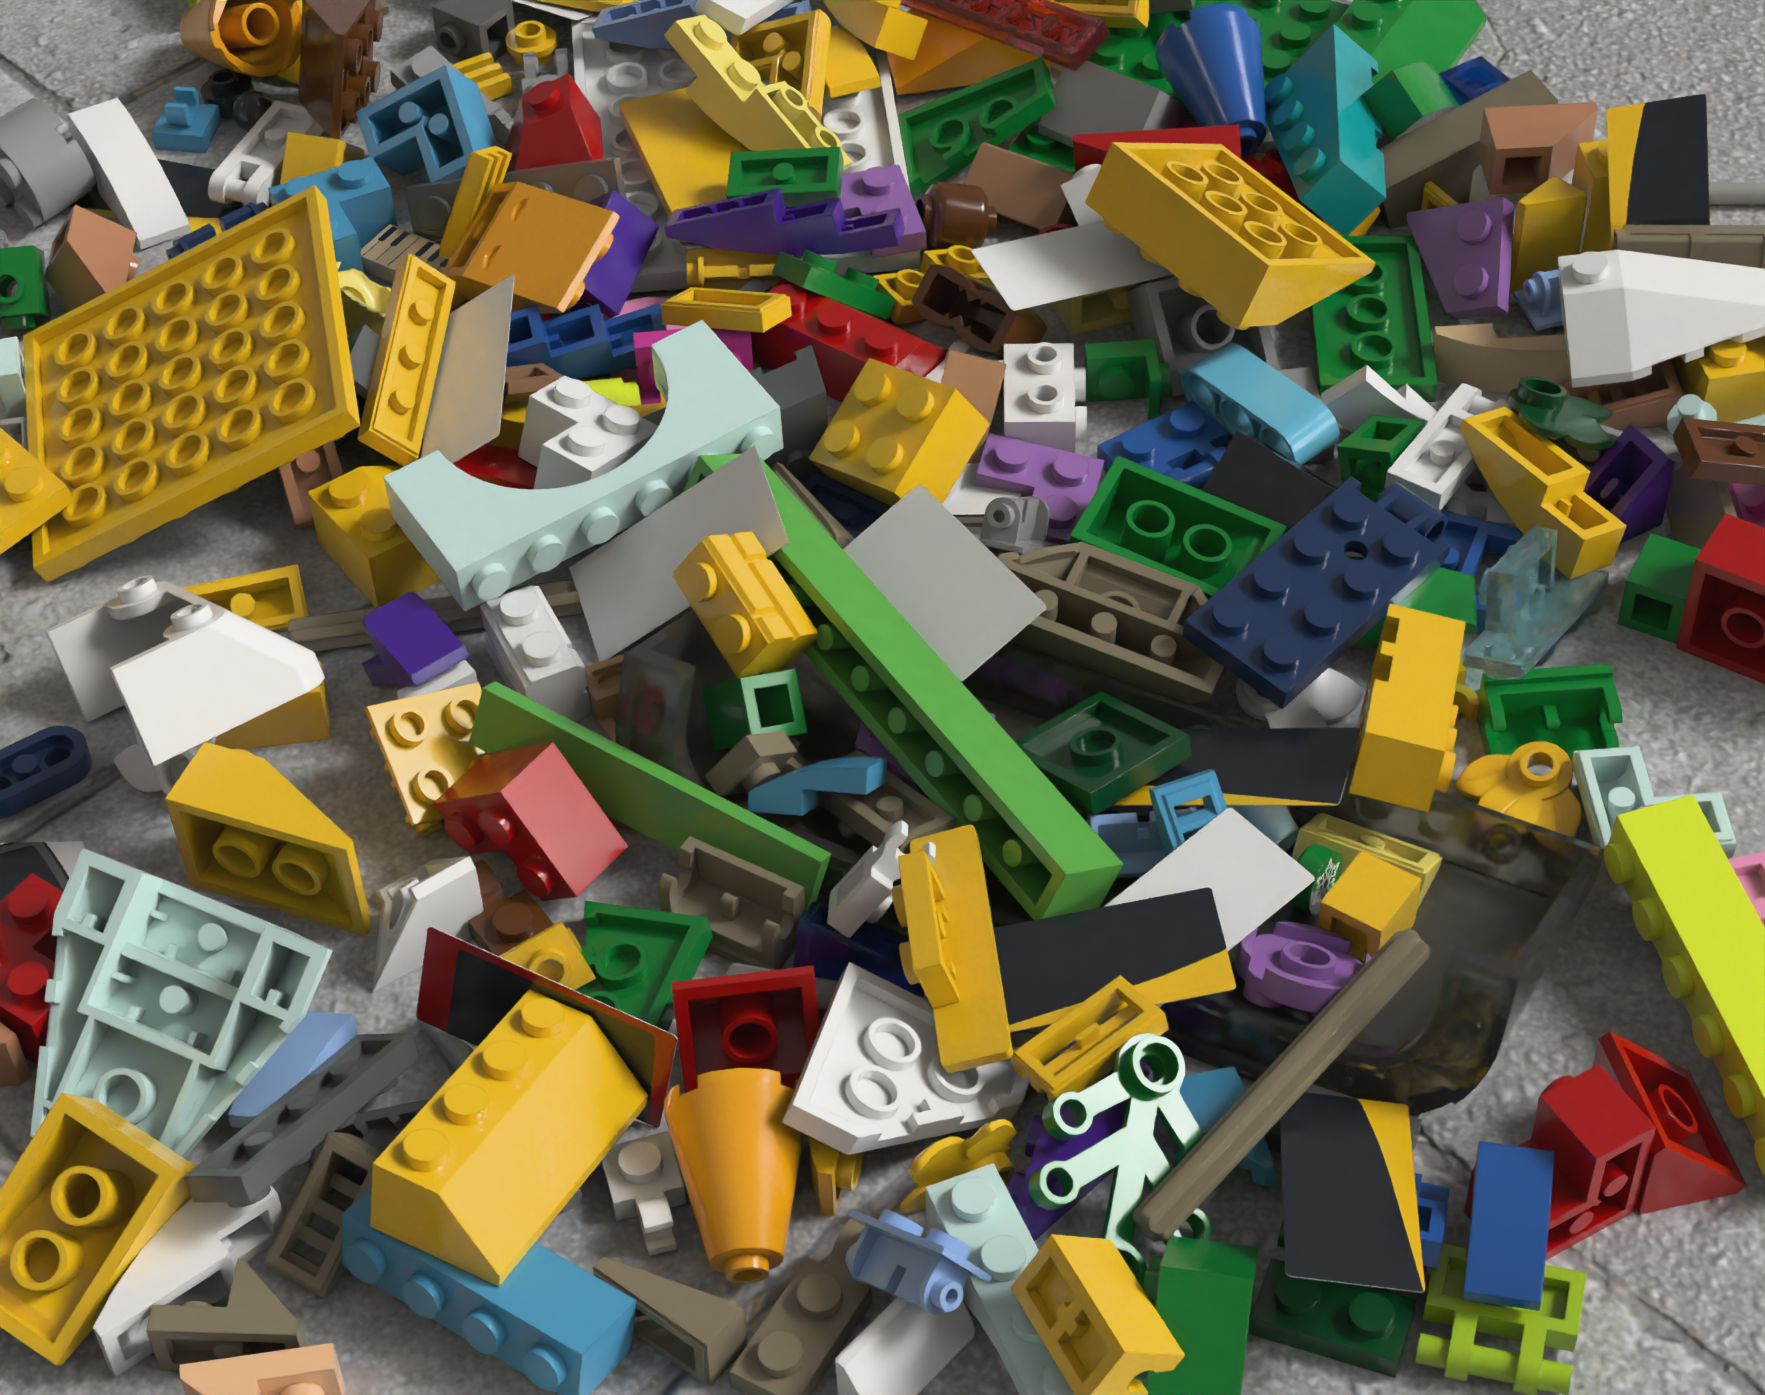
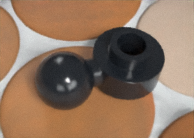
[200,68,273,132]

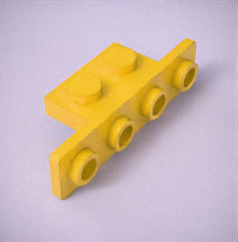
[891,825,1013,1074]

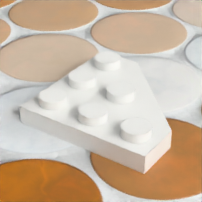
[782,962,1030,1155]

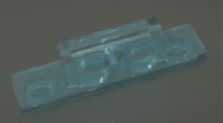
[1463,526,1609,680]

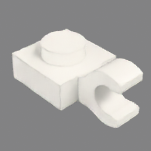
[827,820,936,939]
[601,1131,687,1256]

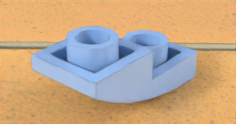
[228,1011,358,1128]

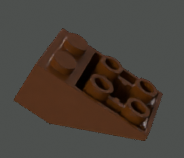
[298,0,383,140]

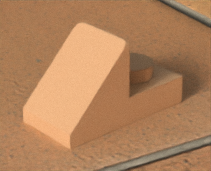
[179,1343,345,1395]

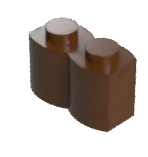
[911,265,1048,359]

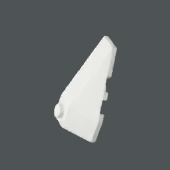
[1558,250,1765,388]

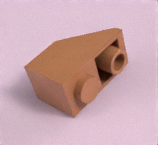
[1478,102,1598,195]
[44,205,139,311]

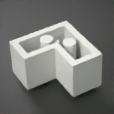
[518,376,658,489]

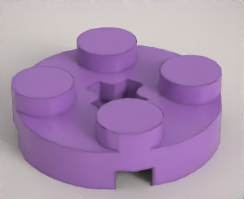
[1235,922,1372,1018]

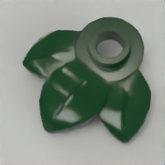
[1507,376,1615,450]

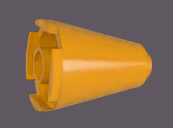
[179,0,302,78]
[664,1068,804,1283]

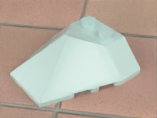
[30,848,333,1158]

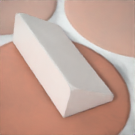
[835,1297,975,1395]

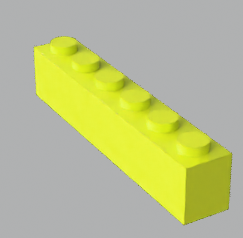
[1604,794,1765,1176]

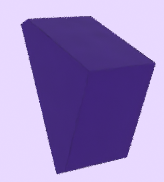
[1583,423,1675,544]

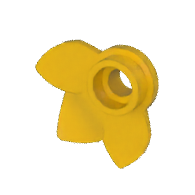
[1455,741,1582,855]
[899,1119,1017,1213]

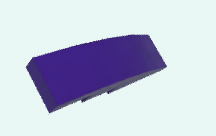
[664,188,905,255]

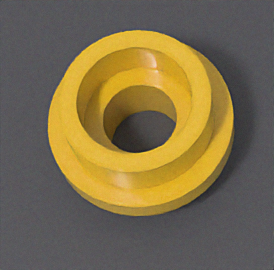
[505,21,557,66]

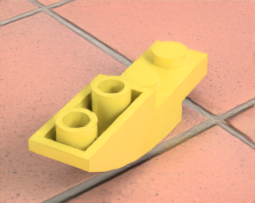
[664,14,853,170]

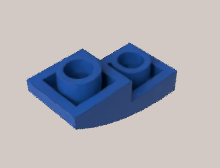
[1462,1141,1555,1311]

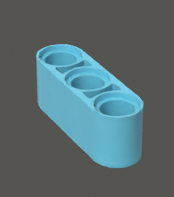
[1180,342,1340,465]

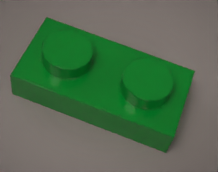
[726,146,844,208]
[772,250,896,320]

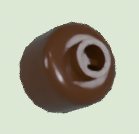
[915,182,997,251]

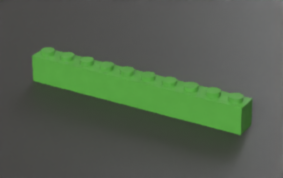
[683,453,1124,920]

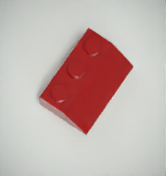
[751,278,949,403]

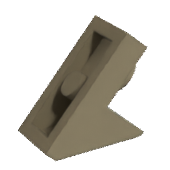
[146,1259,306,1371]

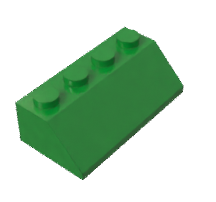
[1334,0,1486,131]

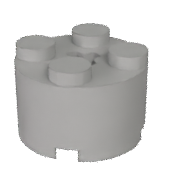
[0,98,95,229]

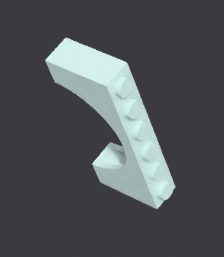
[383,320,783,612]

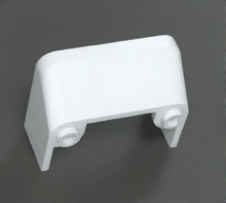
[44,575,325,766]

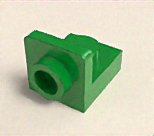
[1084,339,1171,420]

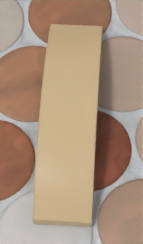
[1432,323,1571,394]

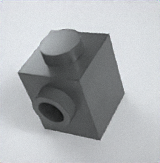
[432,0,515,62]

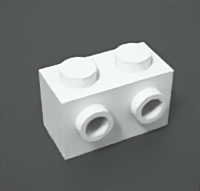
[1004,342,1087,453]

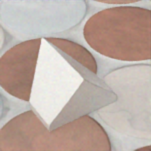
[372,856,484,993]

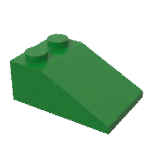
[1068,455,1287,600]

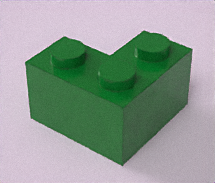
[1134,1236,1259,1395]

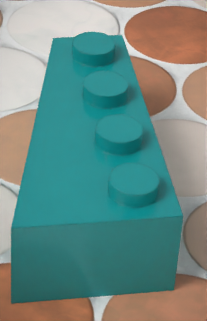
[1264,24,1386,237]

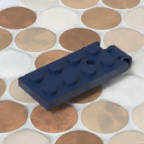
[1182,476,1451,709]

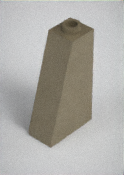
[1378,70,1559,230]

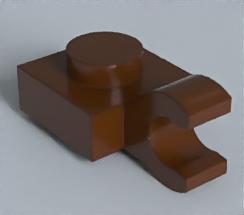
[468,860,554,956]

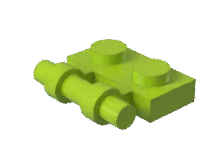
[1415,1243,1587,1395]

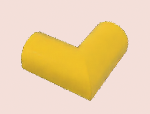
[731,9,831,122]

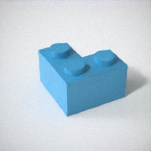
[356,65,498,182]
[268,156,398,274]

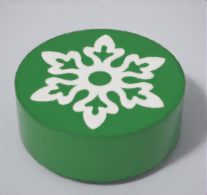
[1289,844,1342,915]

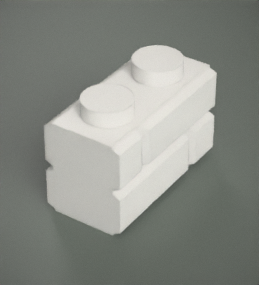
[480,585,591,722]

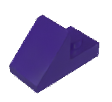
[361,592,470,687]

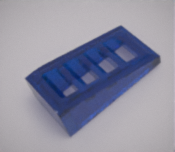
[793,902,926,996]

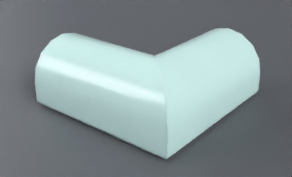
[1572,746,1737,870]

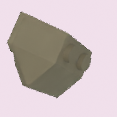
[998,542,1226,710]

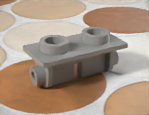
[973,496,1060,558]

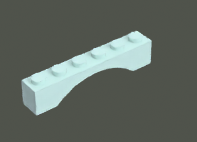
[925,1163,1075,1395]

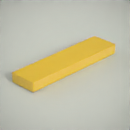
[357,253,456,467]

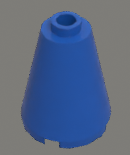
[1155,3,1266,157]

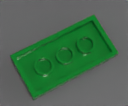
[1309,236,1438,402]

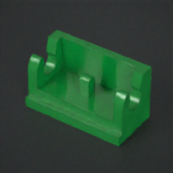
[1477,663,1623,761]

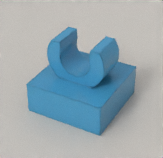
[152,86,222,154]

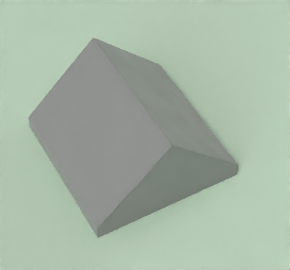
[1039,59,1188,147]

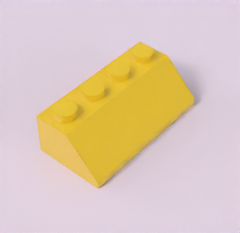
[370,989,648,1287]

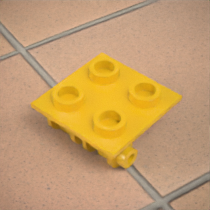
[365,682,488,836]

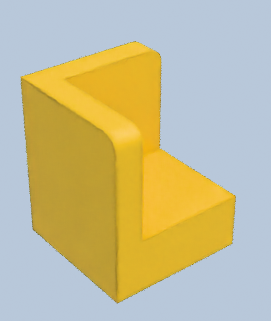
[1318,852,1422,965]

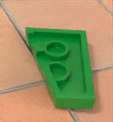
[897,57,1056,201]
[580,901,713,1032]

